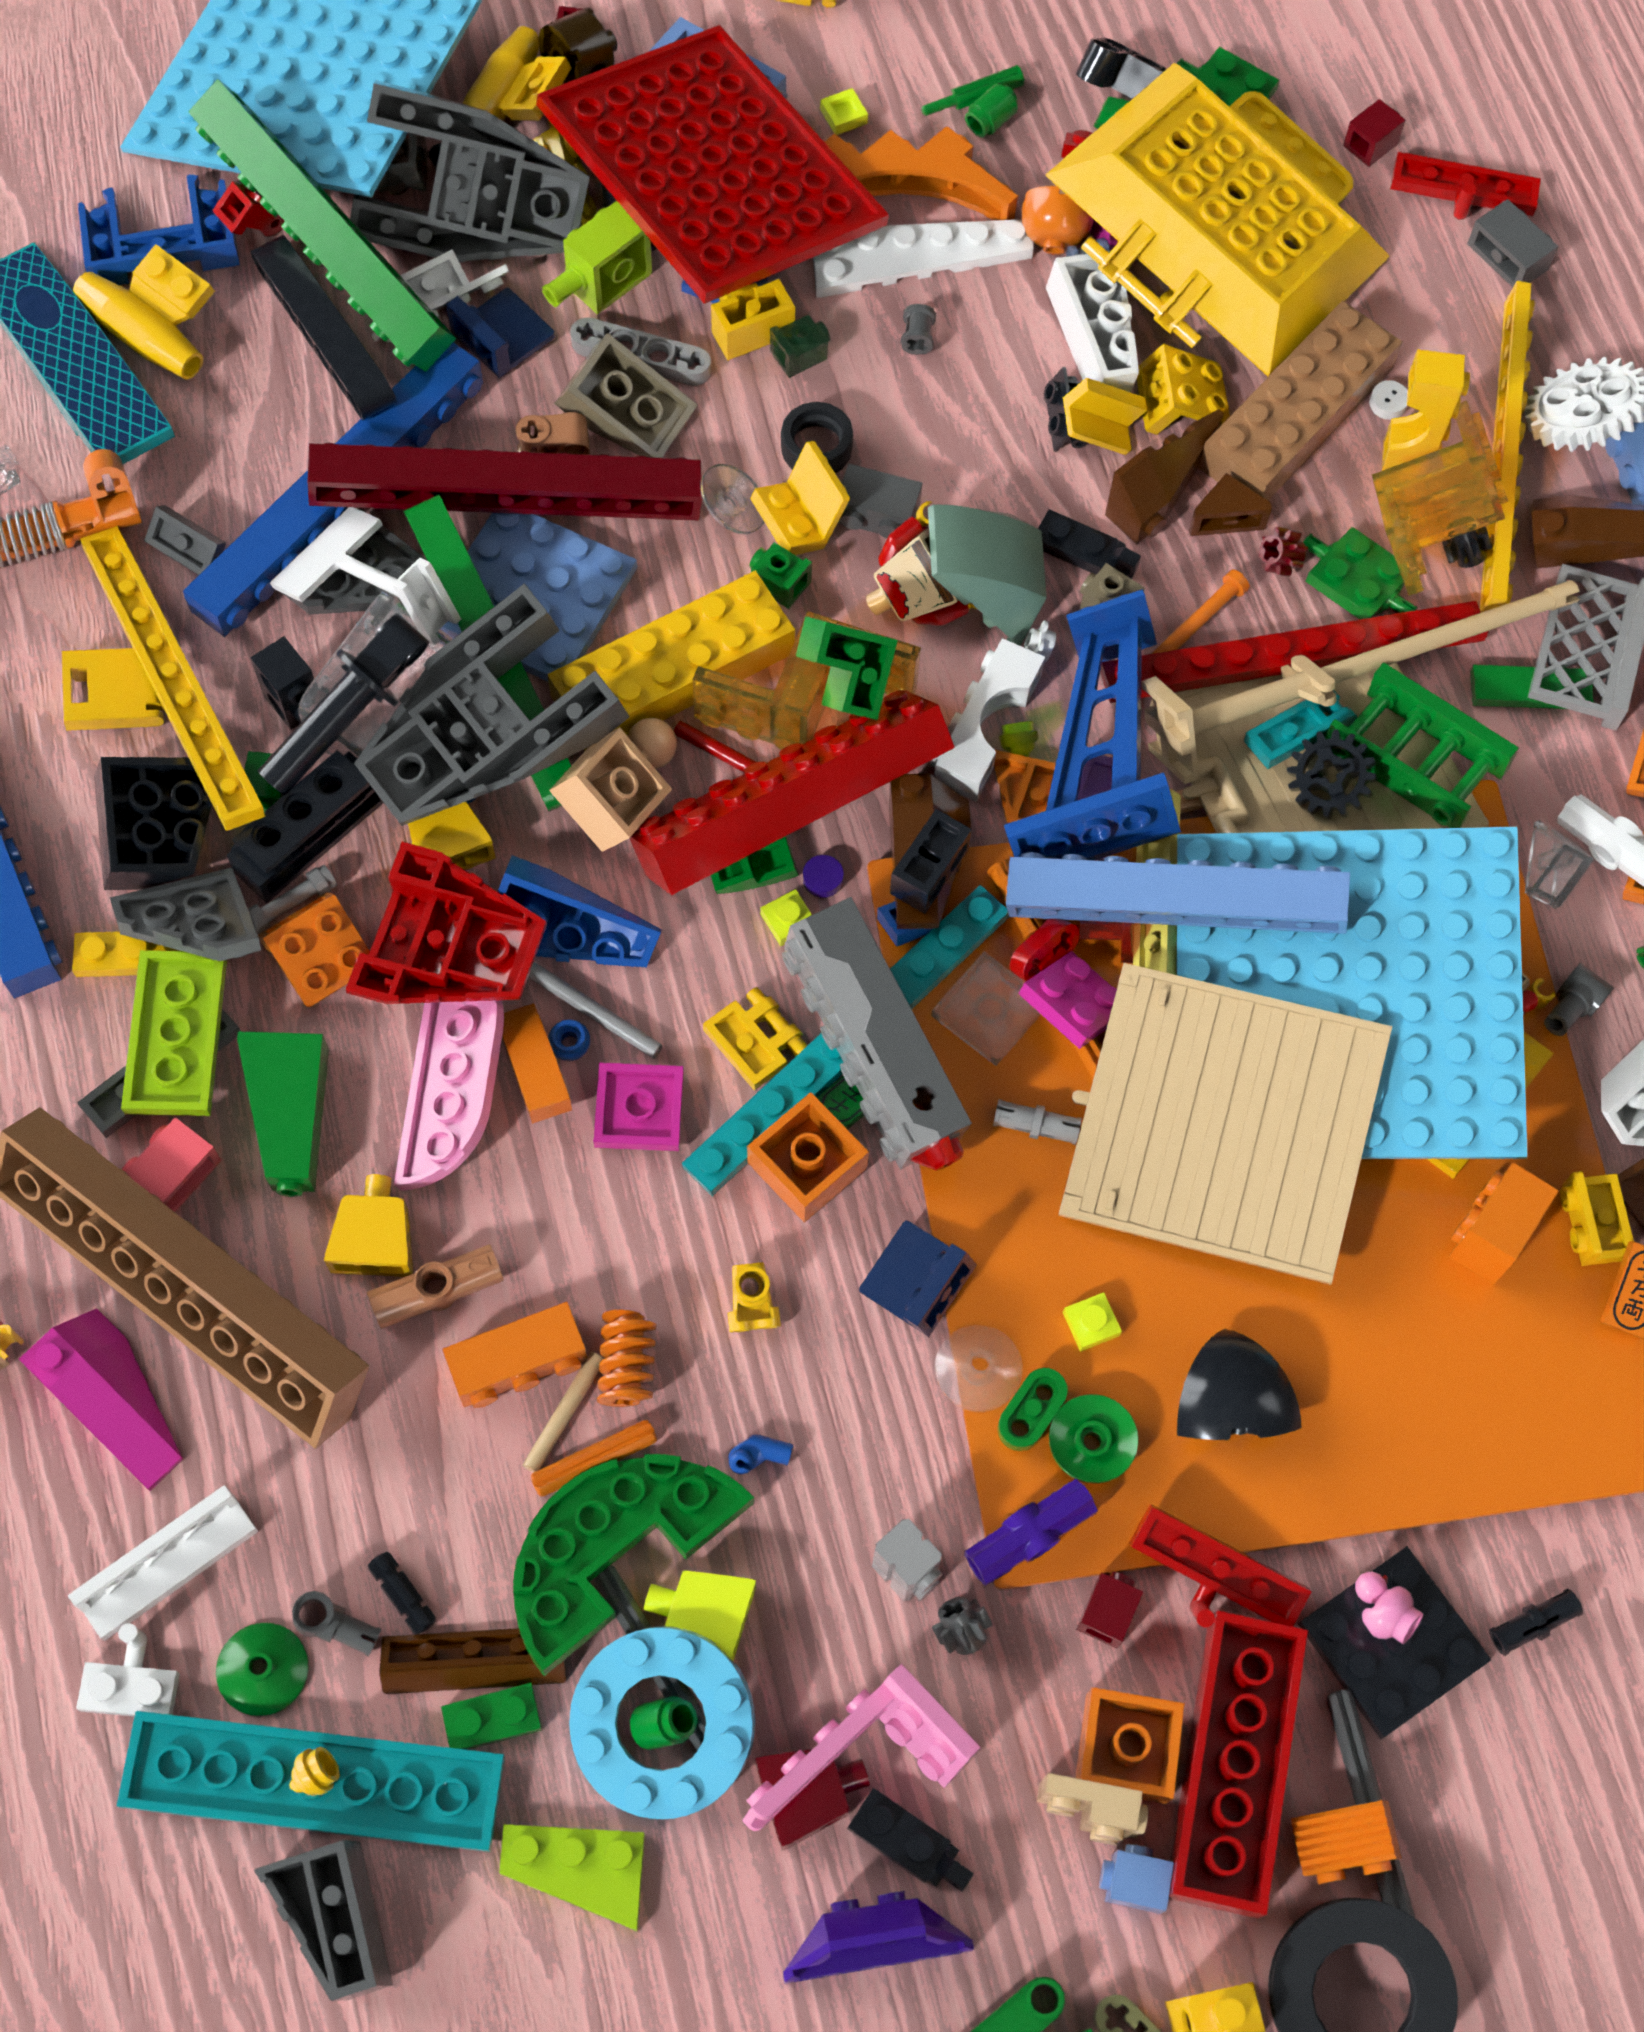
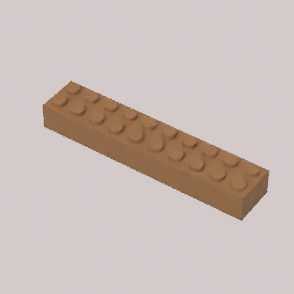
[0,1107,370,1449]

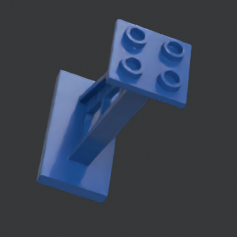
[1004,589,1181,861]

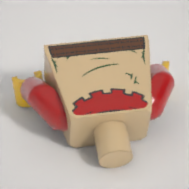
[866,501,977,626]

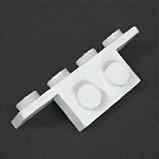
[371,250,509,343]

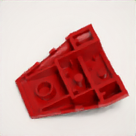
[345,841,547,1004]

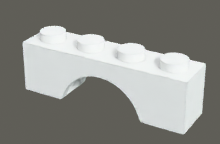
[930,638,1045,802]

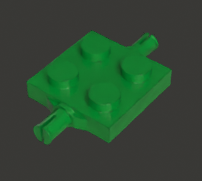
[1177,46,1279,106]
[1303,527,1418,620]

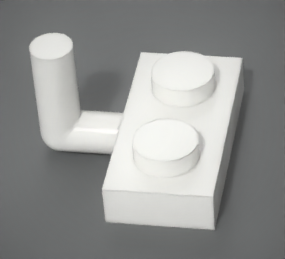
[76,1623,180,1717]

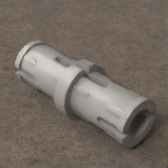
[993,1099,1082,1145]

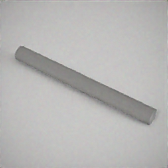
[528,962,662,1059]

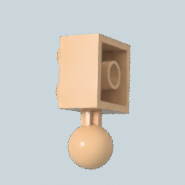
[549,718,677,852]

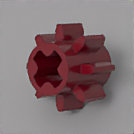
[1258,527,1308,577]

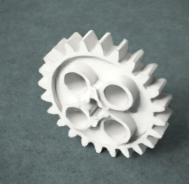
[1525,357,1644,452]

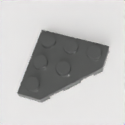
[281,508,427,615]
[110,867,261,961]

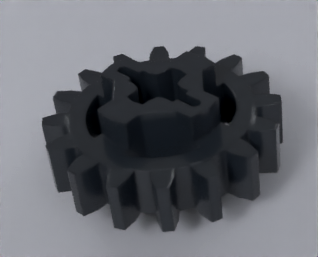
[1287,729,1378,820]

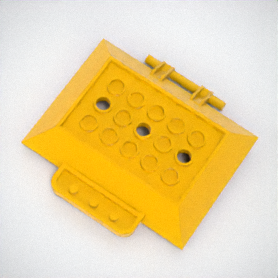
[1046,62,1390,376]

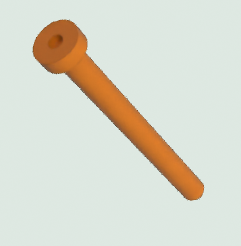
[1151,569,1250,654]

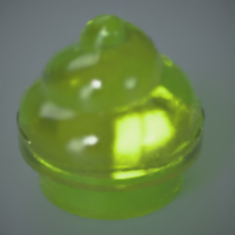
[999,721,1039,757]

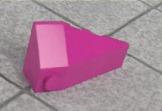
[19,1308,183,1491]

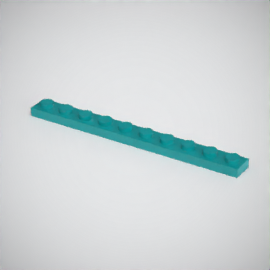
[682,885,1009,1197]

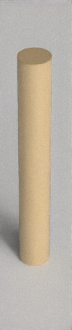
[522,1351,604,1473]

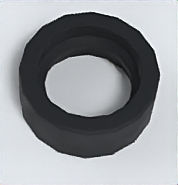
[781,401,853,473]

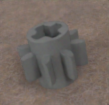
[932,1597,993,1655]

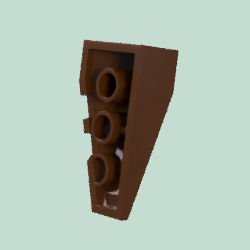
[1105,409,1224,545]
[1532,495,1644,569]
[889,774,972,929]

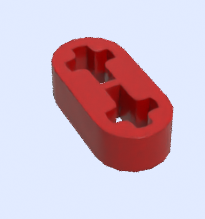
[1009,919,1080,982]

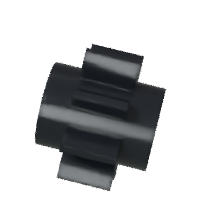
[1441,519,1493,568]

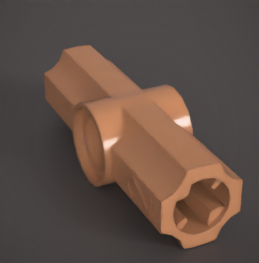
[367,1244,504,1329]

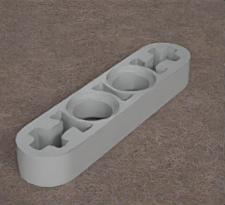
[570,317,711,386]

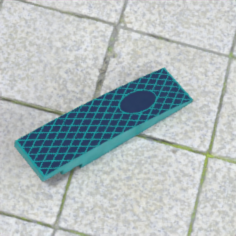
[0,242,175,464]

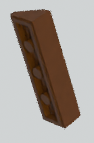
[379,1628,566,1694]

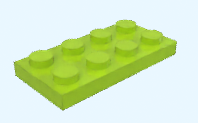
[121,950,227,1116]

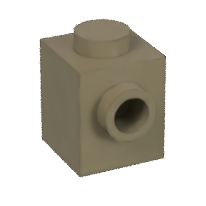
[1080,563,1145,610]

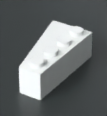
[1046,250,1139,393]

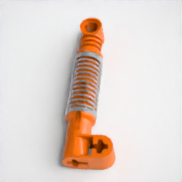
[0,449,142,568]

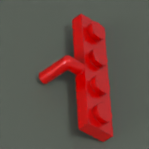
[1390,151,1541,220]
[1129,1504,1312,1628]

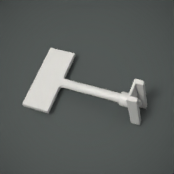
[270,507,461,646]

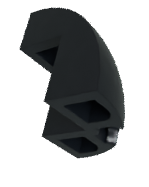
[1177,1329,1302,1440]

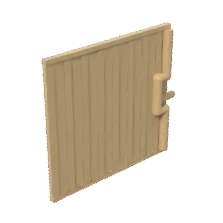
[1150,662,1489,833]
[1059,963,1393,1285]

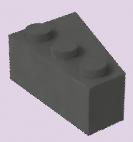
[253,1840,393,2001]

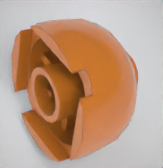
[1022,186,1094,255]

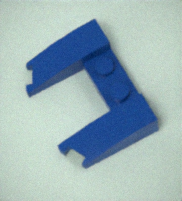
[78,174,240,285]

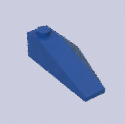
[498,855,662,968]

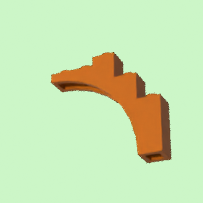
[824,126,1018,221]

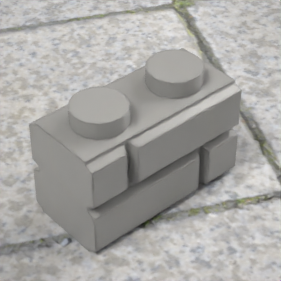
[872,1518,942,1601]

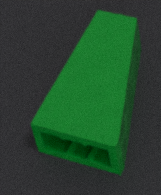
[237,1031,329,1197]

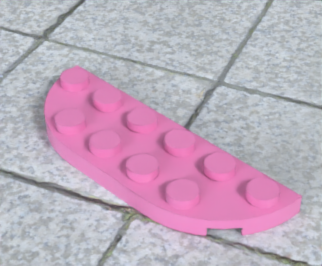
[394,1000,504,1191]

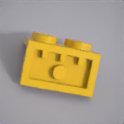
[1137,344,1230,435]
[750,441,850,555]

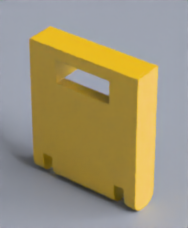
[62,648,164,731]

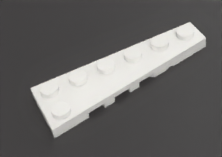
[813,219,1034,298]

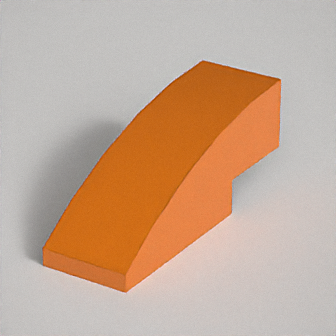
[502,1003,572,1124]

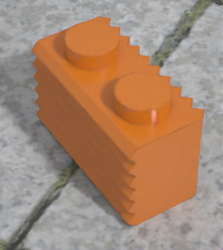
[1291,1800,1402,1884]

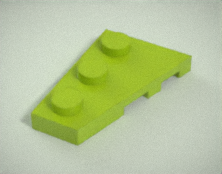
[499,1824,645,1932]

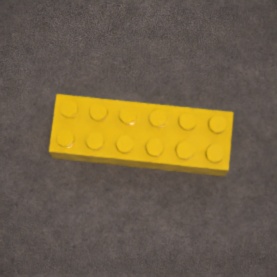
[547,570,795,751]

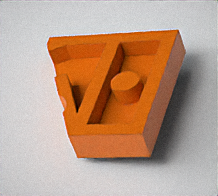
[994,749,1056,824]

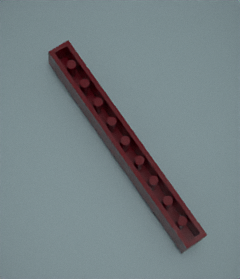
[307,443,702,521]

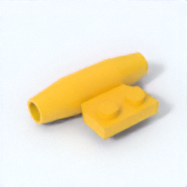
[462,26,572,121]
[73,244,215,380]

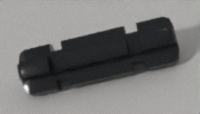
[368,1552,436,1635]

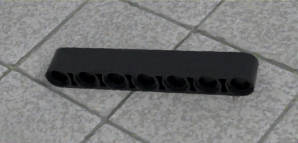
[250,235,397,420]

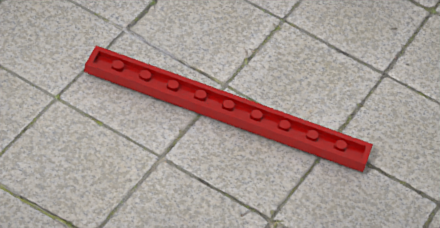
[1100,601,1489,703]

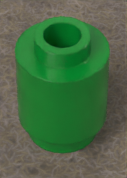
[965,84,1018,138]
[630,1696,697,1750]

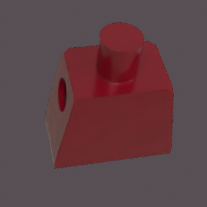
[755,1749,870,1851]

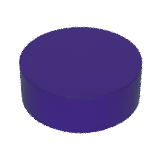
[803,855,844,898]

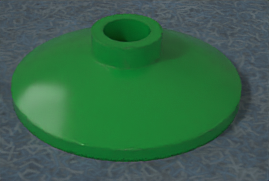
[1049,1394,1138,1484]
[216,1623,309,1717]

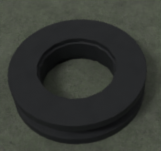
[1268,1898,1458,2032]

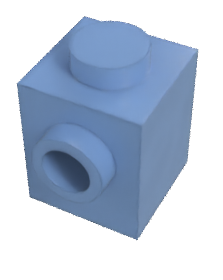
[1099,1844,1174,1914]

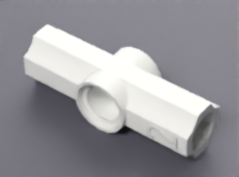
[1557,794,1644,887]

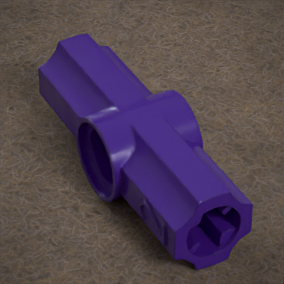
[964,1478,1098,1586]

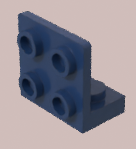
[446,287,555,378]
[859,1220,977,1337]

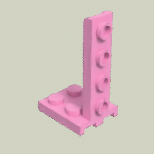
[742,1664,981,1831]

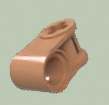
[515,412,591,455]

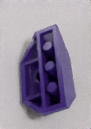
[783,1891,974,1984]

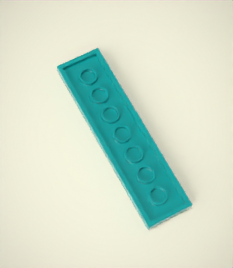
[116,1711,505,1852]

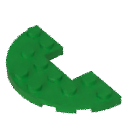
[513,1454,754,1676]

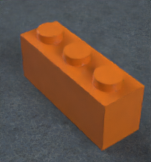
[442,1301,587,1408]

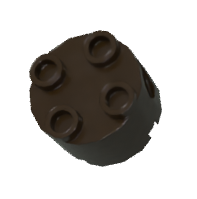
[538,7,618,84]

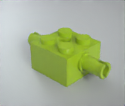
[542,201,652,315]

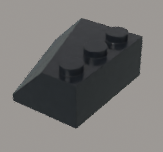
[94,757,212,890]

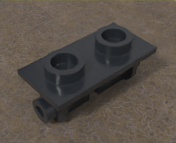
[1044,367,1087,452]

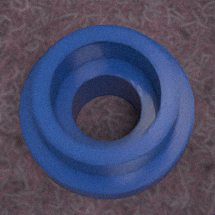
[548,1020,590,1061]

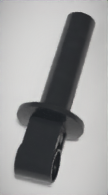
[257,613,430,795]

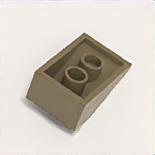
[554,333,698,458]

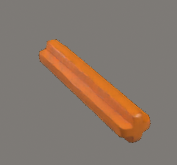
[531,1420,657,1497]

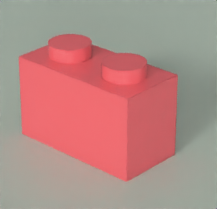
[122,1117,222,1212]

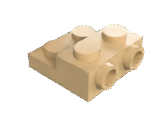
[1037,1773,1148,1845]

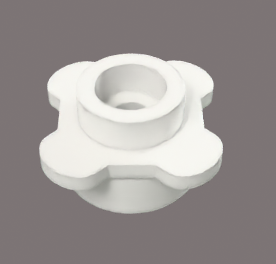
[1024,620,1056,662]

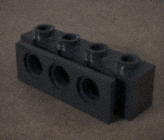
[226,750,384,904]

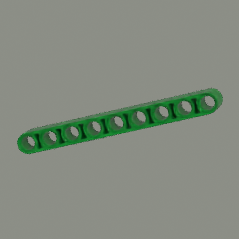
[404,494,571,812]

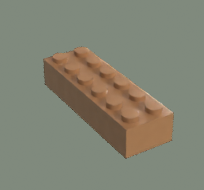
[1198,300,1403,500]

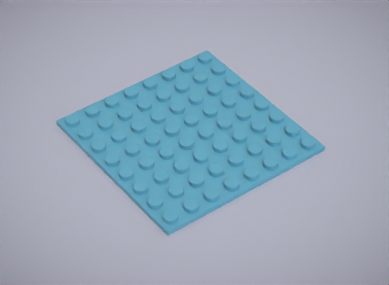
[120,0,483,197]
[1177,827,1527,1159]

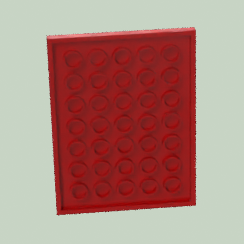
[536,25,889,304]

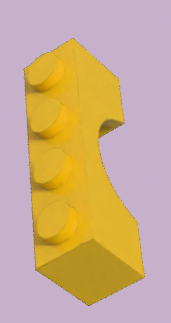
[1381,349,1470,478]

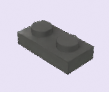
[144,505,226,575]

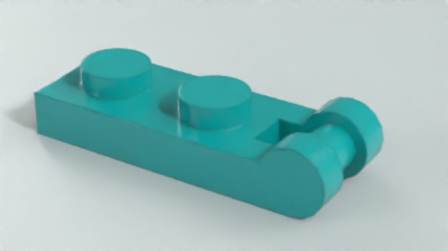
[1244,690,1357,769]

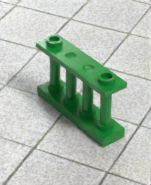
[1326,662,1519,828]

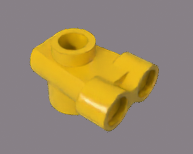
[727,1262,781,1333]

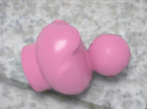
[1355,1572,1423,1644]

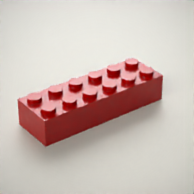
[1168,1610,1308,1919]

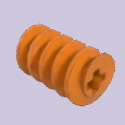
[597,1310,657,1407]

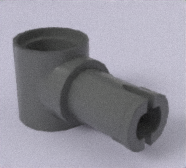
[1544,963,1614,1036]
[292,1591,382,1657]

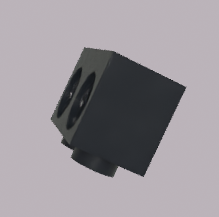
[250,636,321,730]
[890,809,972,914]

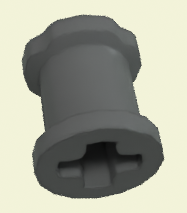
[900,304,936,355]

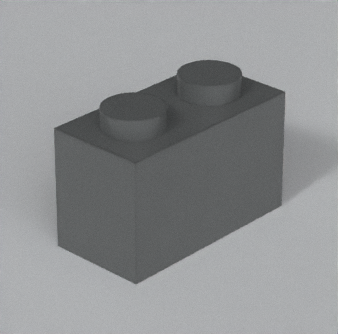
[1467,199,1559,287]
[838,463,922,538]

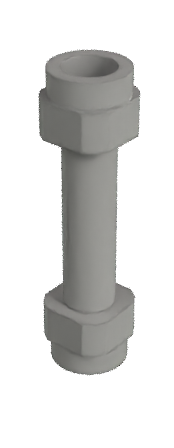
[248,865,337,934]

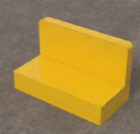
[1063,377,1148,455]

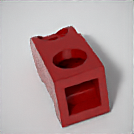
[212,181,284,236]

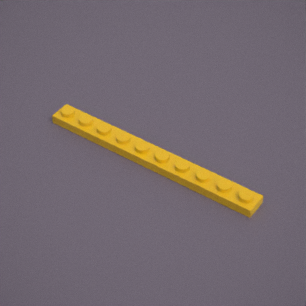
[1480,281,1535,613]
[80,526,265,831]

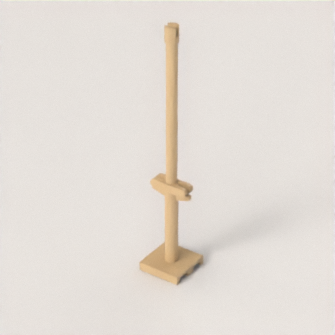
[1141,580,1580,784]

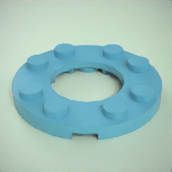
[569,1626,755,1819]

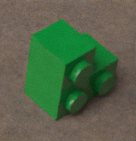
[796,616,898,720]

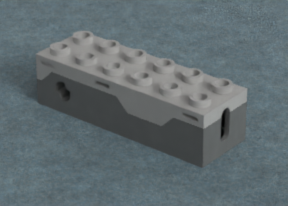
[782,897,972,1171]

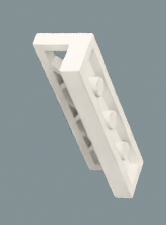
[68,1485,259,1641]

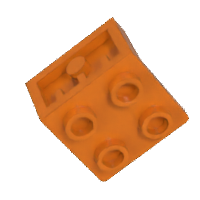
[258,892,370,1007]

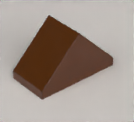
[1189,473,1272,536]

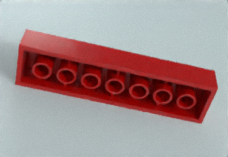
[629,690,955,896]

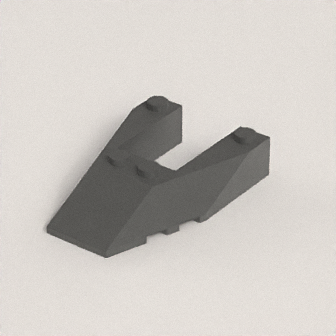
[350,80,590,263]
[354,583,630,826]

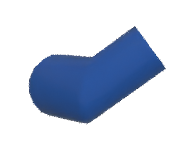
[728,1434,794,1474]

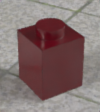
[1343,98,1406,167]
[1076,1571,1144,1649]

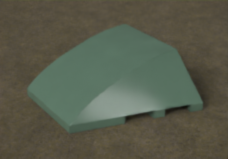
[928,504,1047,646]

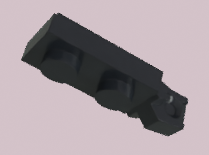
[1038,509,1141,579]
[847,1788,974,1892]

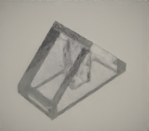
[1524,820,1594,909]

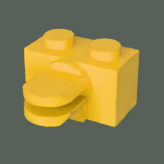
[711,279,795,361]

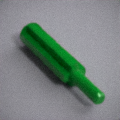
[921,65,1024,116]

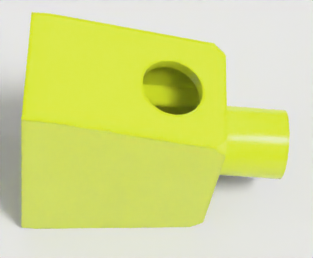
[643,1571,756,1662]

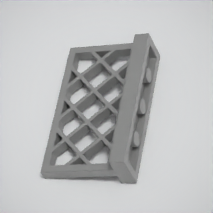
[1527,564,1644,730]

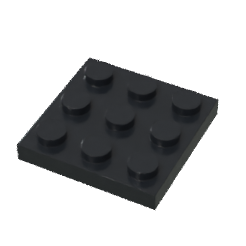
[1298,1546,1492,1739]

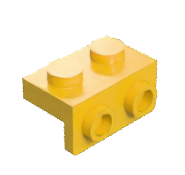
[1560,1171,1634,1266]

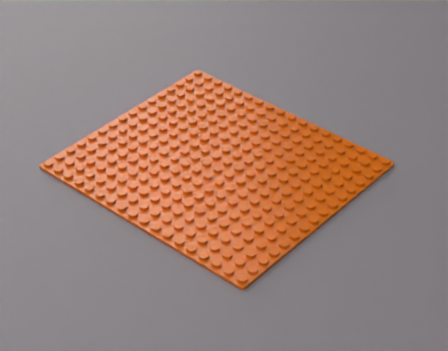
[867,780,1644,1590]

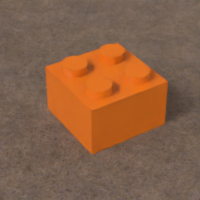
[747,1092,869,1223]
[1449,1162,1559,1285]
[1075,1687,1185,1804]

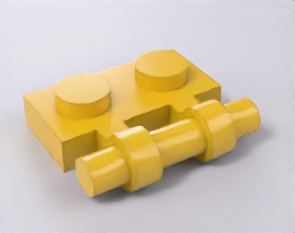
[703,987,808,1091]

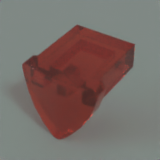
[1080,921,1134,963]

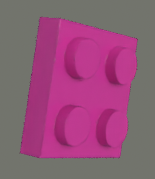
[1018,951,1117,1049]
[593,1063,684,1151]

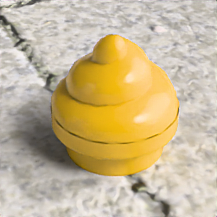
[289,1747,340,1796]

